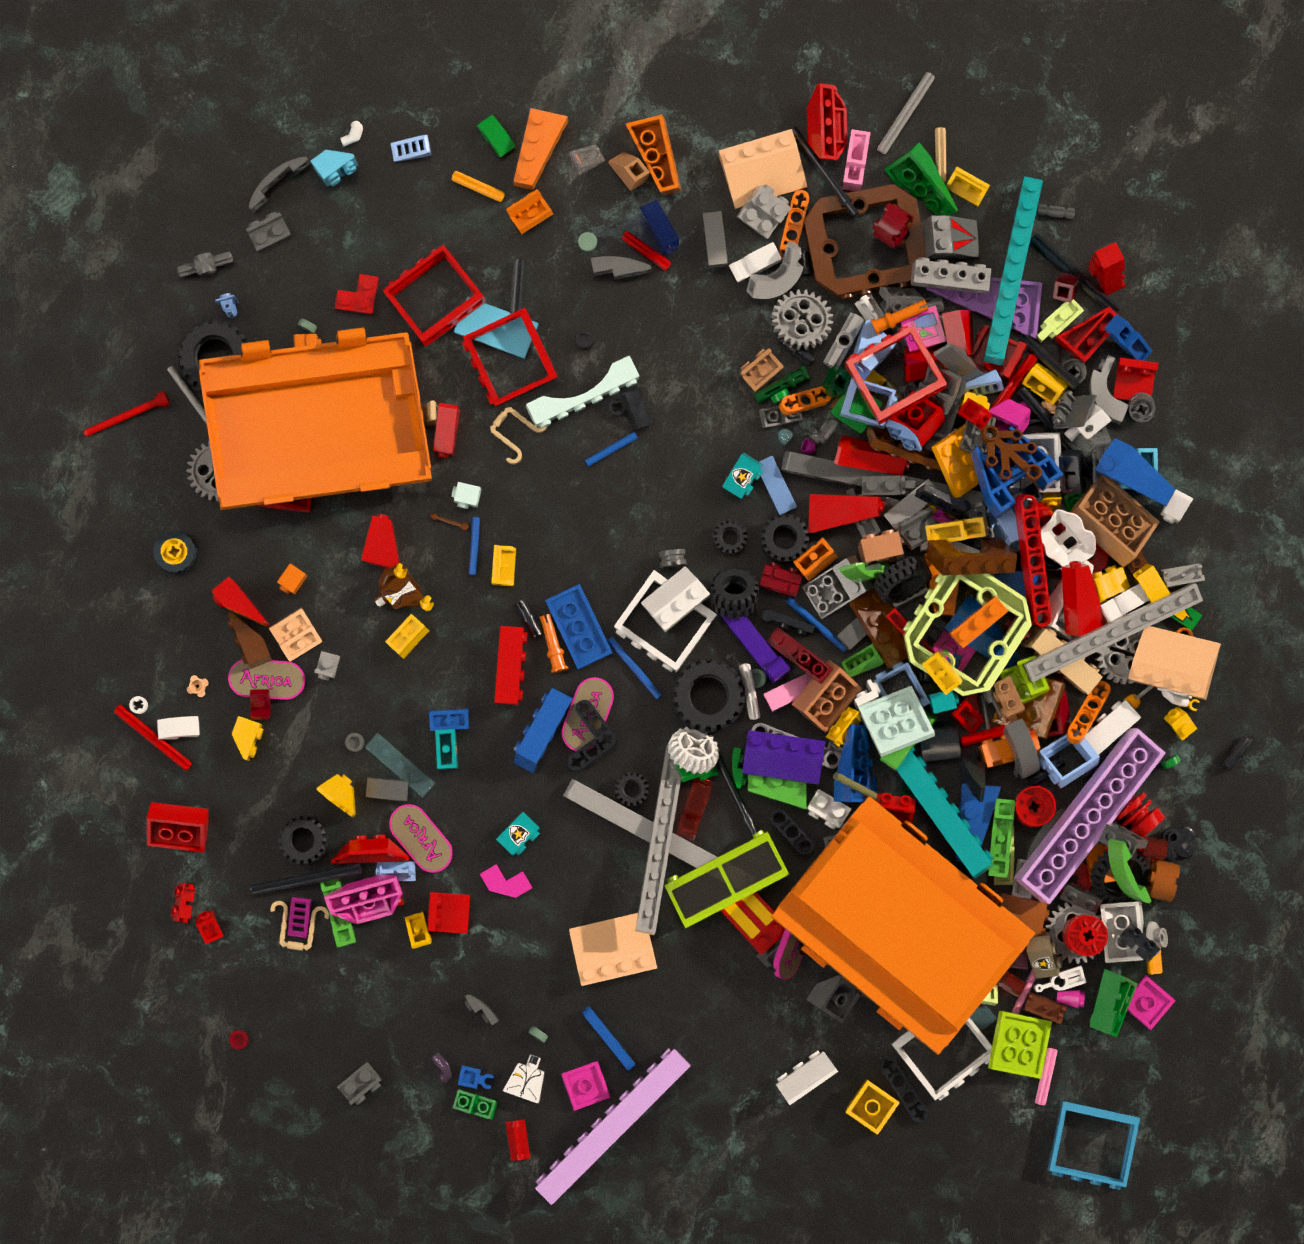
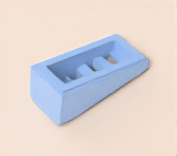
[391,135,431,162]
[964,370,1004,396]

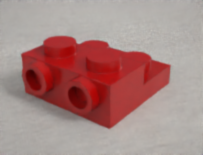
[876,793,916,825]

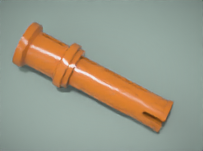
[871,299,929,335]
[539,614,568,673]

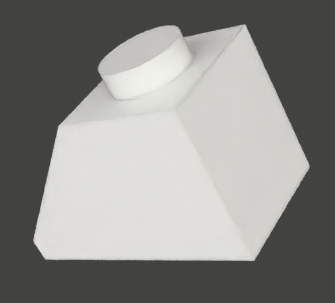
[1160,490,1193,524]

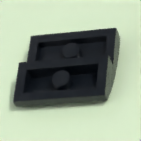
[919,720,961,762]

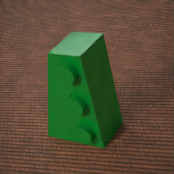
[1090,969,1138,1038]

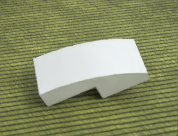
[157,716,200,739]

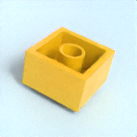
[845,1079,900,1135]

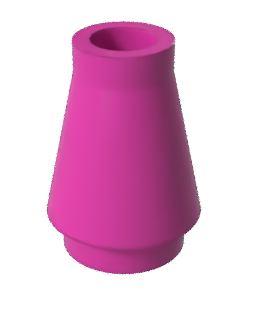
[1057,989,1086,1009]

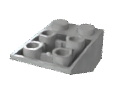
[802,555,874,619]

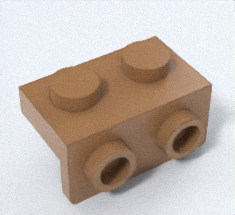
[740,348,784,392]
[993,676,1025,723]

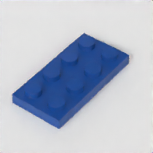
[545,584,613,670]

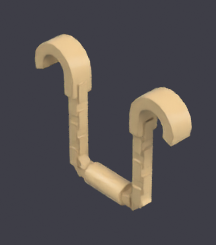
[490,407,547,465]
[271,901,329,951]

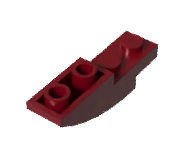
[766,627,833,684]

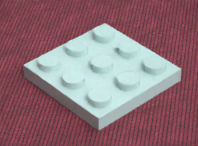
[858,686,935,757]

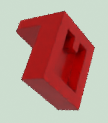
[957,398,992,430]
[195,910,223,944]

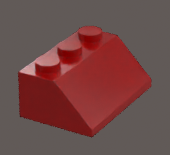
[147,802,209,853]

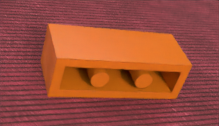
[949,596,1008,648]

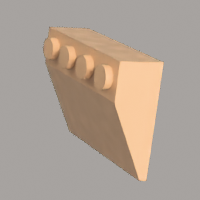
[719,129,808,209]
[1128,626,1221,700]
[569,913,657,986]

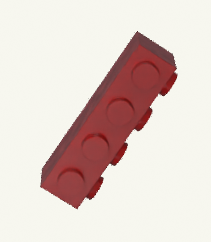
[494,626,528,705]

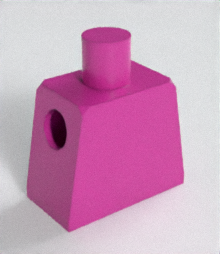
[989,400,1031,433]

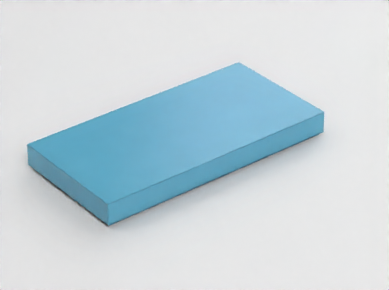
[454,297,539,359]

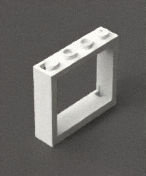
[614,570,717,672]
[891,1018,992,1100]

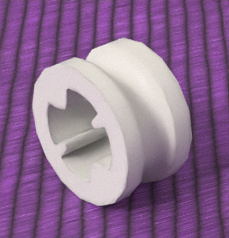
[129,696,148,714]

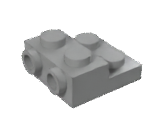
[736,185,791,239]

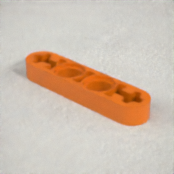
[779,190,809,261]
[1066,681,1111,744]

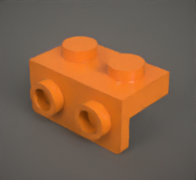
[506,189,553,234]

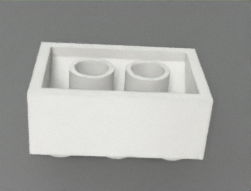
[1021,433,1062,492]
[641,566,710,632]
[1100,901,1145,963]
[776,1050,838,1105]

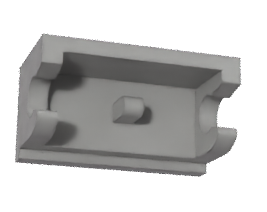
[1161,563,1205,589]

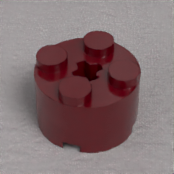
[872,203,914,249]

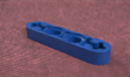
[582,1006,636,1071]

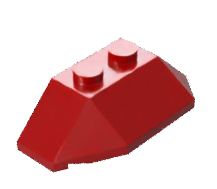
[807,83,848,161]
[331,835,410,864]

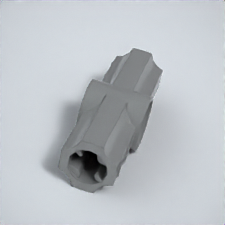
[823,313,865,368]

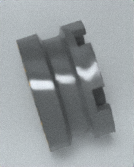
[1062,358,1087,387]
[1128,392,1156,423]
[659,549,687,568]

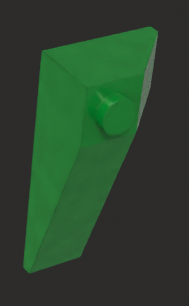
[884,142,958,216]

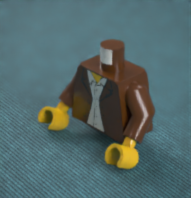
[374,562,434,611]

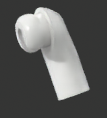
[340,121,363,147]

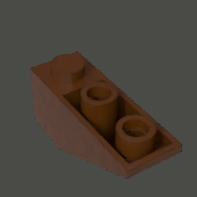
[227,612,272,669]

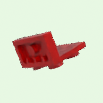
[1113,358,1158,401]
[428,892,470,934]

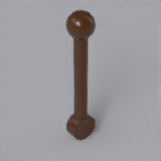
[430,513,469,531]

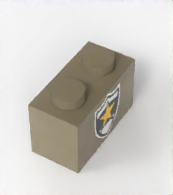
[1026,935,1063,979]

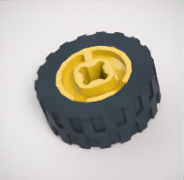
[153,531,197,574]

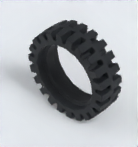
[874,556,932,604]
[1090,850,1149,903]

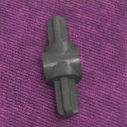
[177,252,233,277]

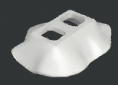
[1041,510,1096,566]

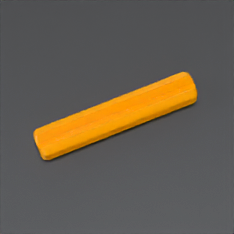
[451,171,505,202]

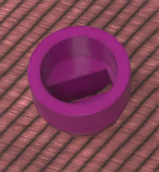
[801,438,817,455]

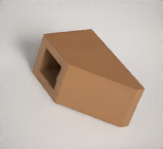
[608,152,650,191]

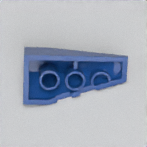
[1095,438,1175,507]
[944,595,1020,669]
[834,724,877,802]

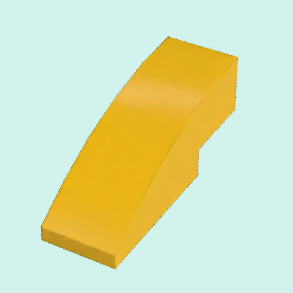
[925,516,989,542]

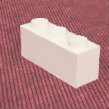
[1085,700,1141,755]

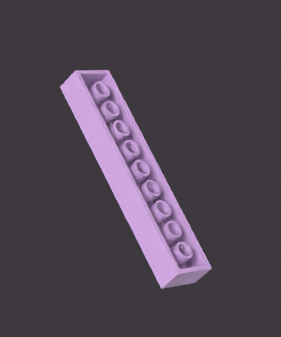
[1013,728,1165,904]
[535,1048,691,1205]

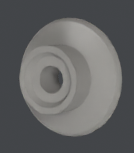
[1146,921,1168,956]

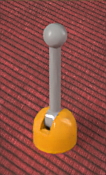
[1124,686,1153,710]

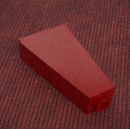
[834,435,910,476]
[808,494,884,533]
[1061,561,1106,637]

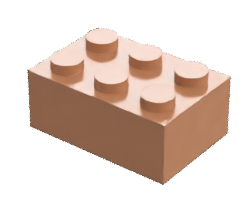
[858,529,904,567]
[792,660,862,733]

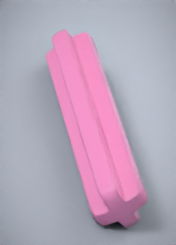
[1035,1048,1058,1105]

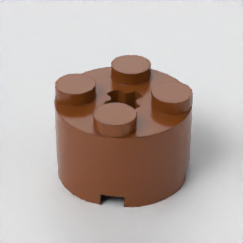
[1144,859,1180,902]

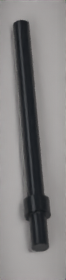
[792,127,859,218]
[707,733,758,838]

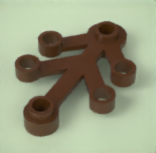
[980,425,1042,482]

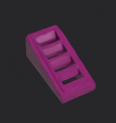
[288,897,312,938]

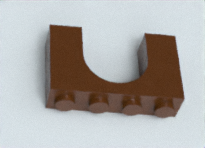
[926,537,1017,576]

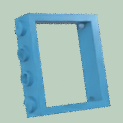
[1048,1101,1140,1190]

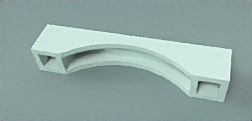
[526,356,639,428]

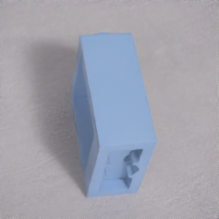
[840,378,898,430]
[987,509,1020,553]
[873,662,930,708]
[1038,729,1100,788]

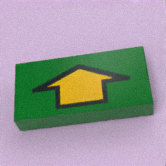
[1170,607,1202,631]

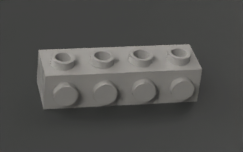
[911,257,991,294]

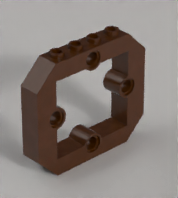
[803,184,926,300]

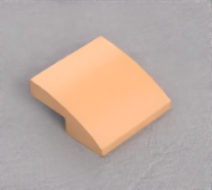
[269,608,322,662]

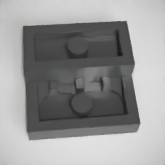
[918,363,962,415]

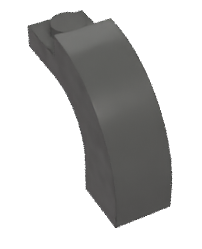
[1003,719,1040,779]

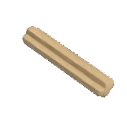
[935,127,947,183]

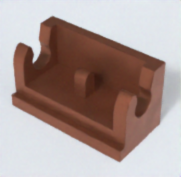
[1023,992,1067,1024]

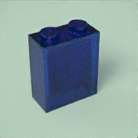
[640,199,679,255]

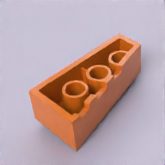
[514,108,568,190]
[626,115,682,196]

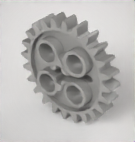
[771,289,833,350]
[186,441,219,502]
[1094,630,1143,684]
[1044,902,1101,964]

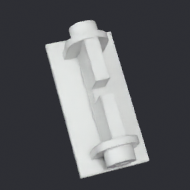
[855,294,885,321]

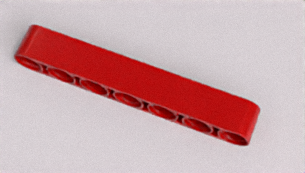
[1014,494,1051,627]

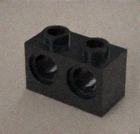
[1059,450,1086,494]

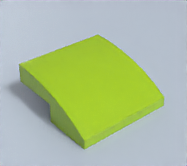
[999,655,1050,704]

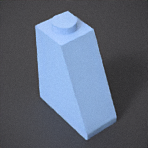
[854,319,896,380]

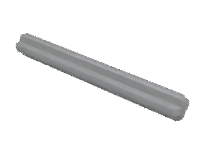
[877,72,935,154]

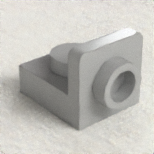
[314,651,340,681]

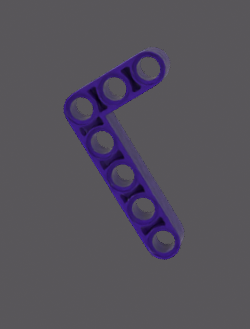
[719,613,790,684]

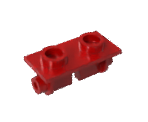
[171,882,195,923]
[505,1119,530,1161]

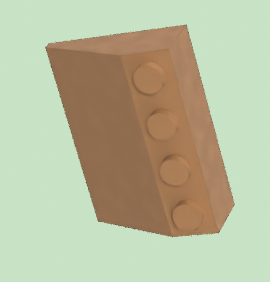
[1069,474,1160,567]

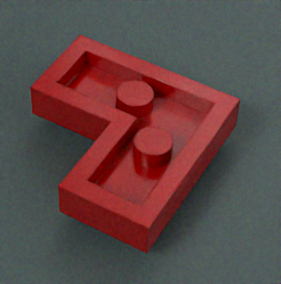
[335,274,379,315]

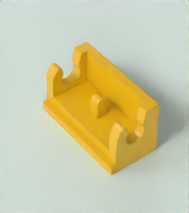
[946,167,990,207]
[492,545,516,586]
[1133,564,1170,603]
[386,614,429,659]
[922,650,962,695]

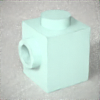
[451,482,482,509]

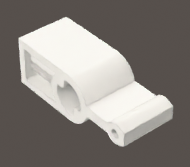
[729,242,782,283]
[1100,584,1149,623]
[1033,966,1087,992]

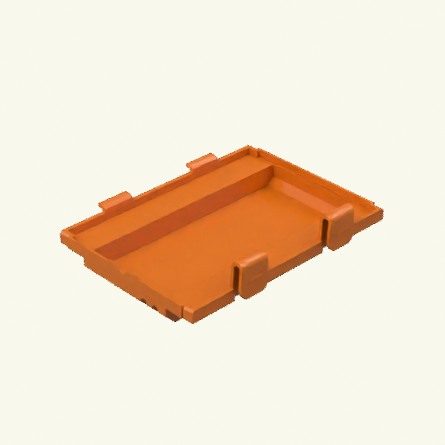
[199,327,432,510]
[771,796,1035,1055]

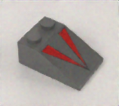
[923,216,980,259]

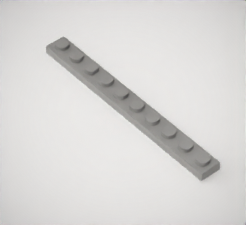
[1024,583,1203,682]
[635,744,681,935]

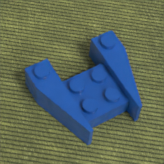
[971,426,1063,519]

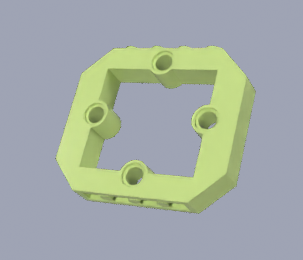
[903,573,1032,696]

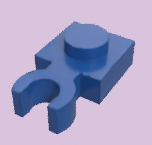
[458,1065,494,1089]

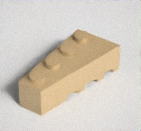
[1021,626,1102,695]

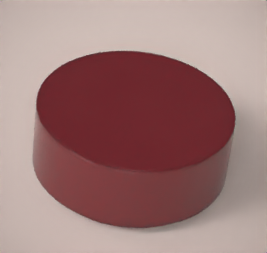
[229,1030,249,1050]

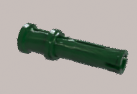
[753,365,811,404]

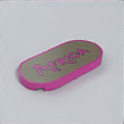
[228,660,305,700]
[562,677,614,752]
[389,804,453,872]
[773,929,803,980]

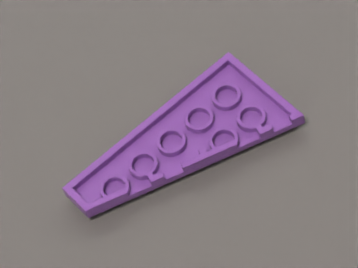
[926,277,1042,340]

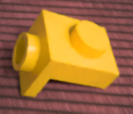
[1164,707,1197,741]

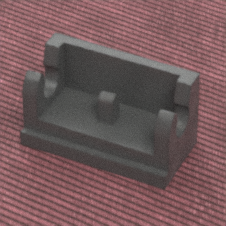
[960,417,996,455]

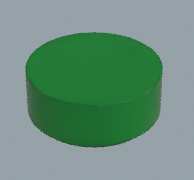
[770,389,790,404]
[1160,754,1181,769]

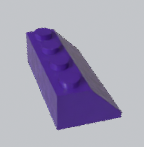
[742,730,825,785]

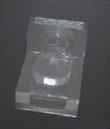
[809,419,839,444]

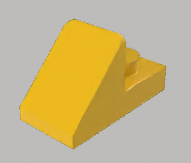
[405,912,432,949]

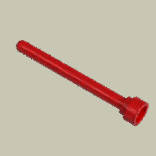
[83,391,170,436]

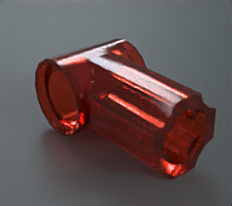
[997,971,1026,997]

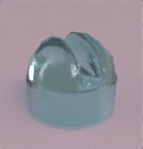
[778,429,794,446]

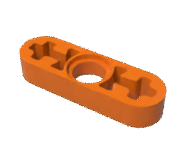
[779,386,832,415]

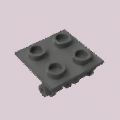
[1052,390,1097,429]

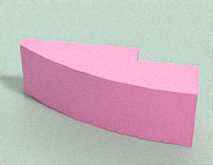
[842,129,870,191]
[764,674,812,712]

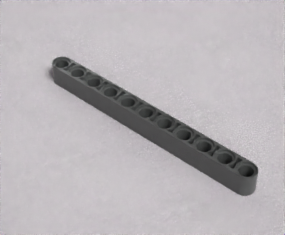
[781,451,986,509]

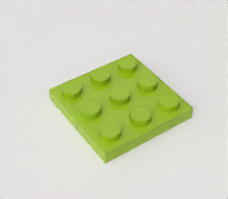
[988,1011,1052,1079]

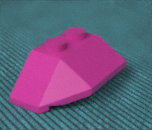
[324,874,403,924]

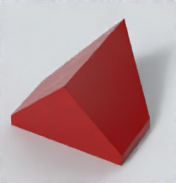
[950,693,985,734]

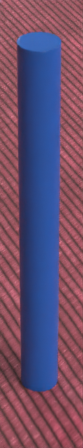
[786,597,847,652]
[607,636,662,700]

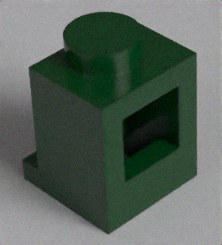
[822,366,852,397]

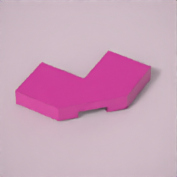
[480,864,532,898]

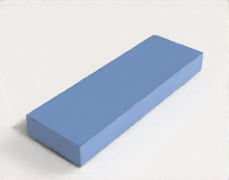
[760,456,797,515]

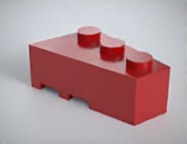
[1088,242,1126,295]
[1055,307,1118,364]

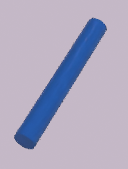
[585,432,638,467]
[469,517,480,575]

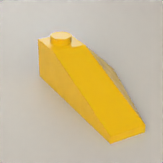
[316,774,356,817]

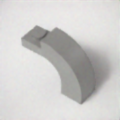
[746,241,803,299]
[1089,355,1129,425]

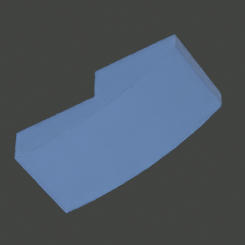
[886,420,922,451]

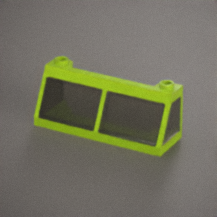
[664,830,789,928]

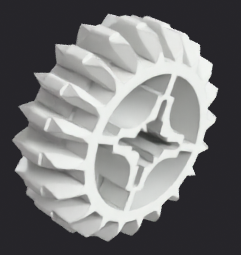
[668,727,719,774]

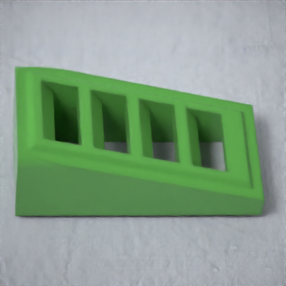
[841,643,884,677]

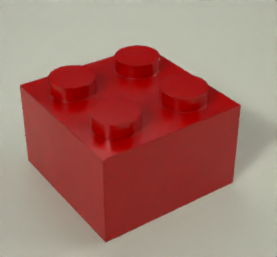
[890,391,946,447]

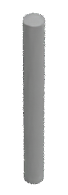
[167,366,207,424]

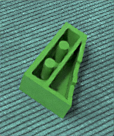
[748,775,807,810]

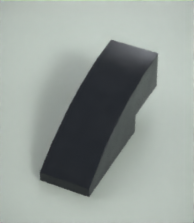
[960,748,985,802]

